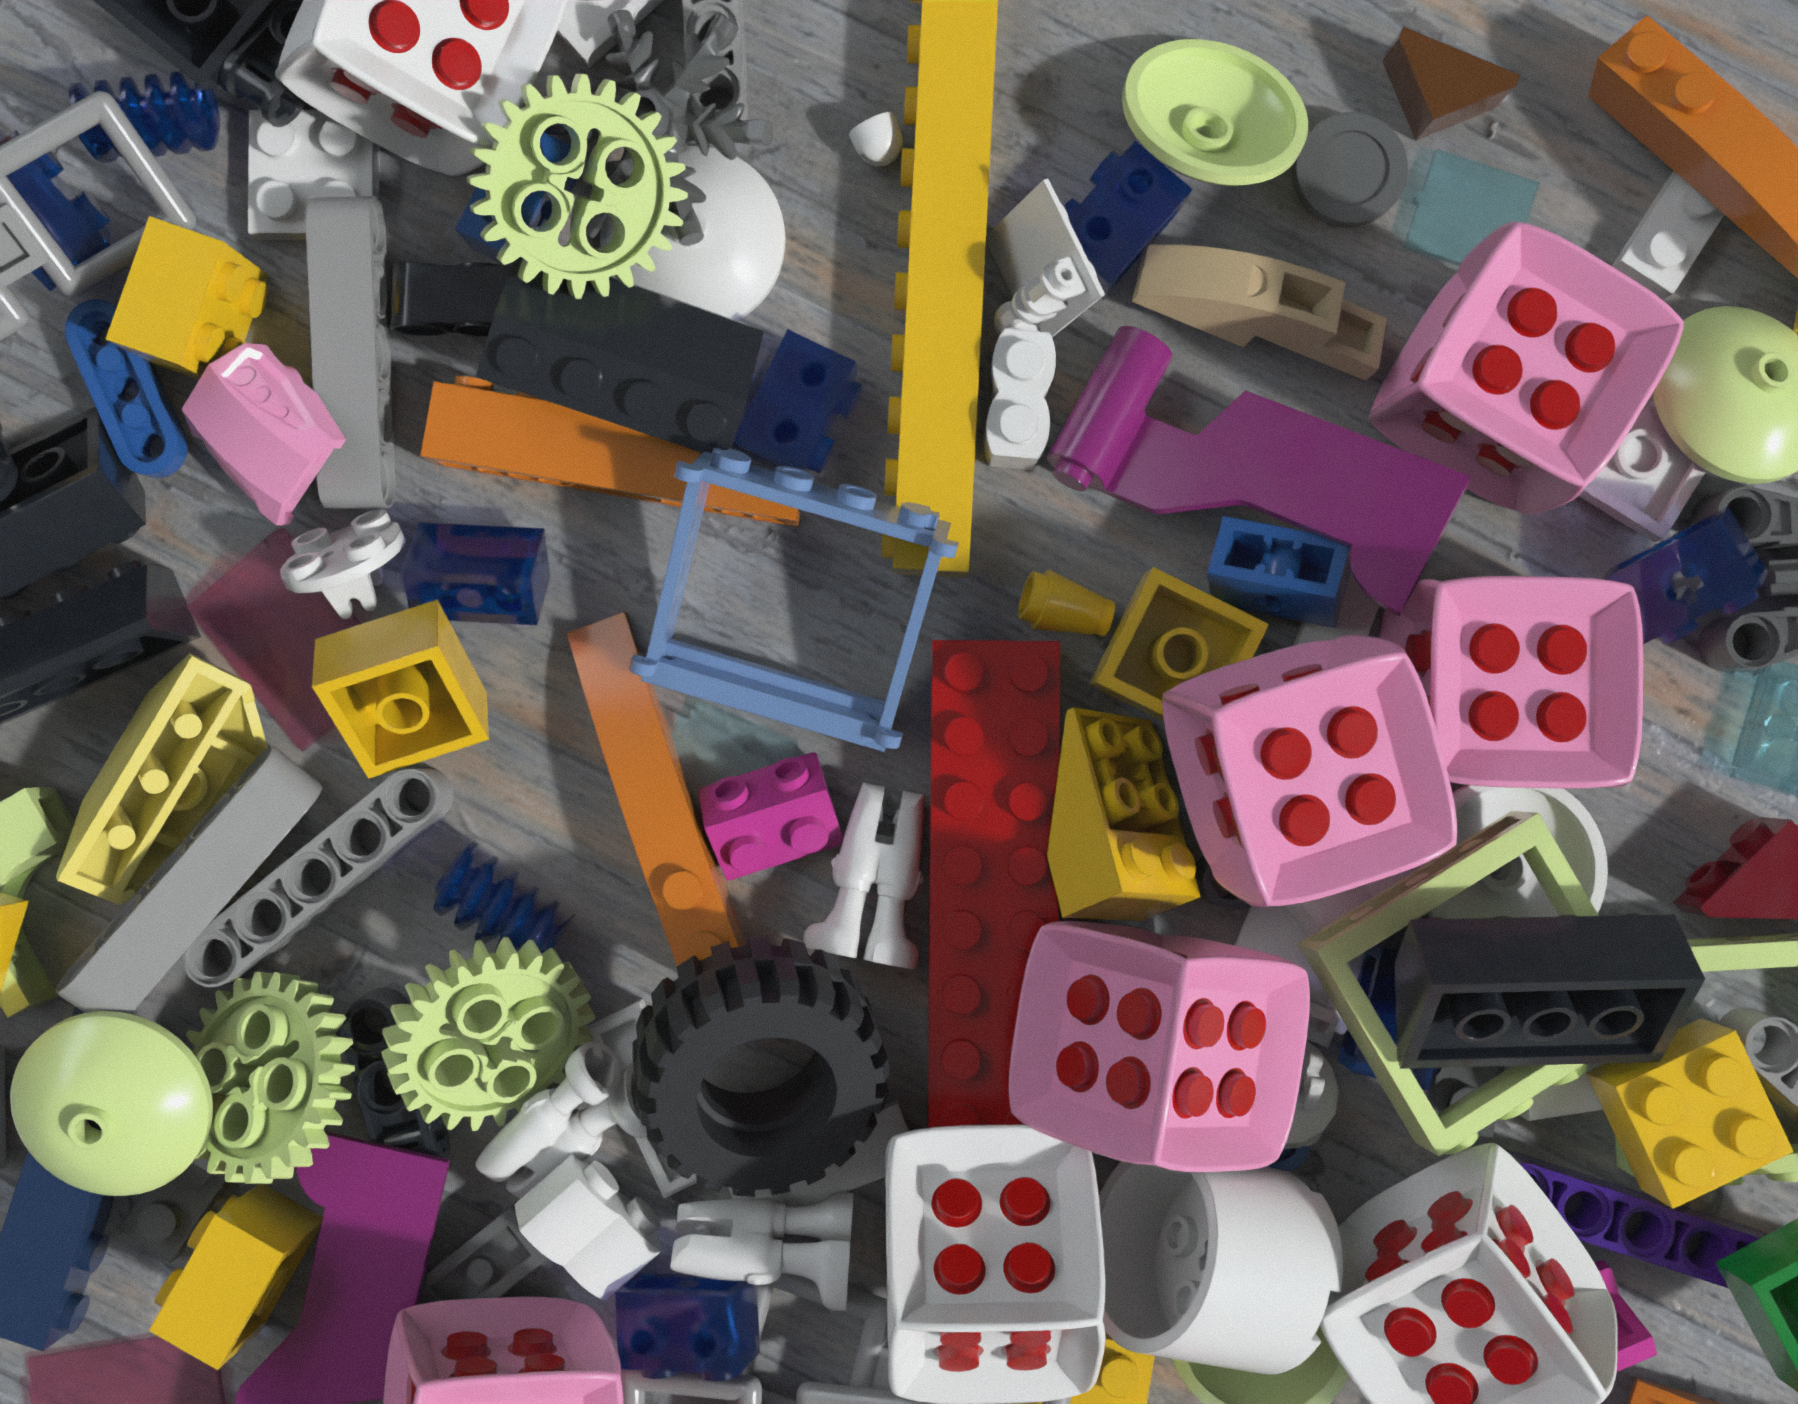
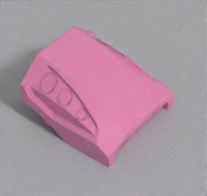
[182,343,346,525]

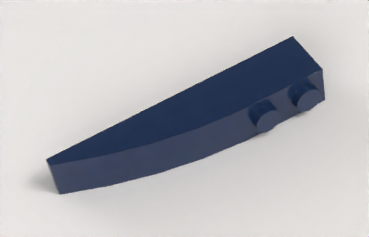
[0,1007,133,1351]

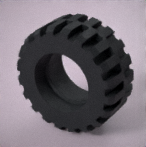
[632,936,890,1197]

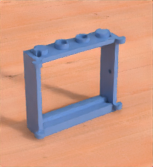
[629,448,959,752]

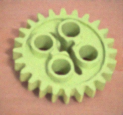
[467,74,688,299]
[381,937,595,1131]
[186,972,355,1184]

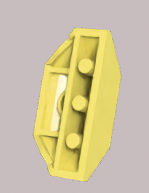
[56,653,268,905]

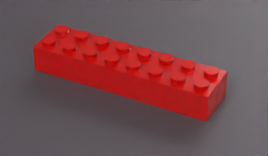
[927,640,1060,1128]

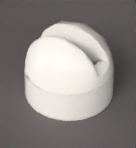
[849,112,903,167]

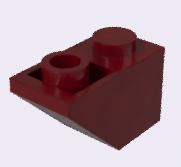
[1673,817,1798,919]

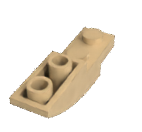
[1132,245,1387,381]

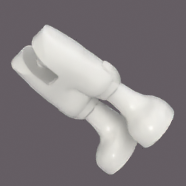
[803,782,925,970]
[475,1042,647,1199]
[670,1192,853,1311]

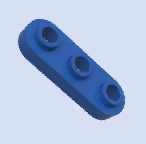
[65,299,188,478]

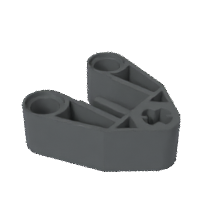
[1690,486,1798,672]

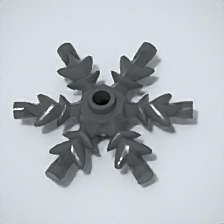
[544,10,773,246]

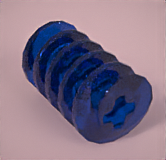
[68,71,220,163]
[433,840,575,954]

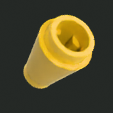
[1018,569,1115,637]

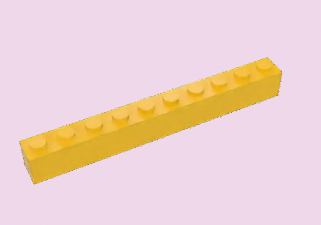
[881,0,998,578]

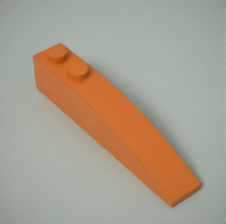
[1588,15,1798,278]
[420,376,801,528]
[567,612,747,966]

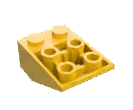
[1047,707,1201,921]

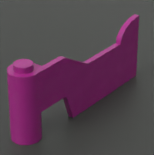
[1047,326,1470,616]
[235,1131,450,1404]

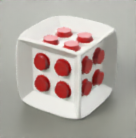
[275,0,568,176]
[885,1125,1106,1404]
[1320,1143,1617,1404]

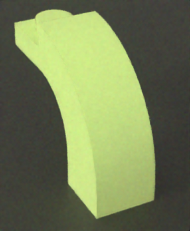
[0,786,75,1018]

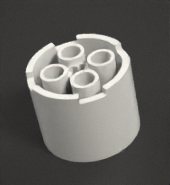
[1099,1161,1343,1375]

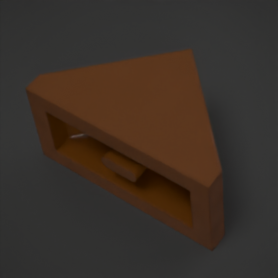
[1382,27,1520,141]

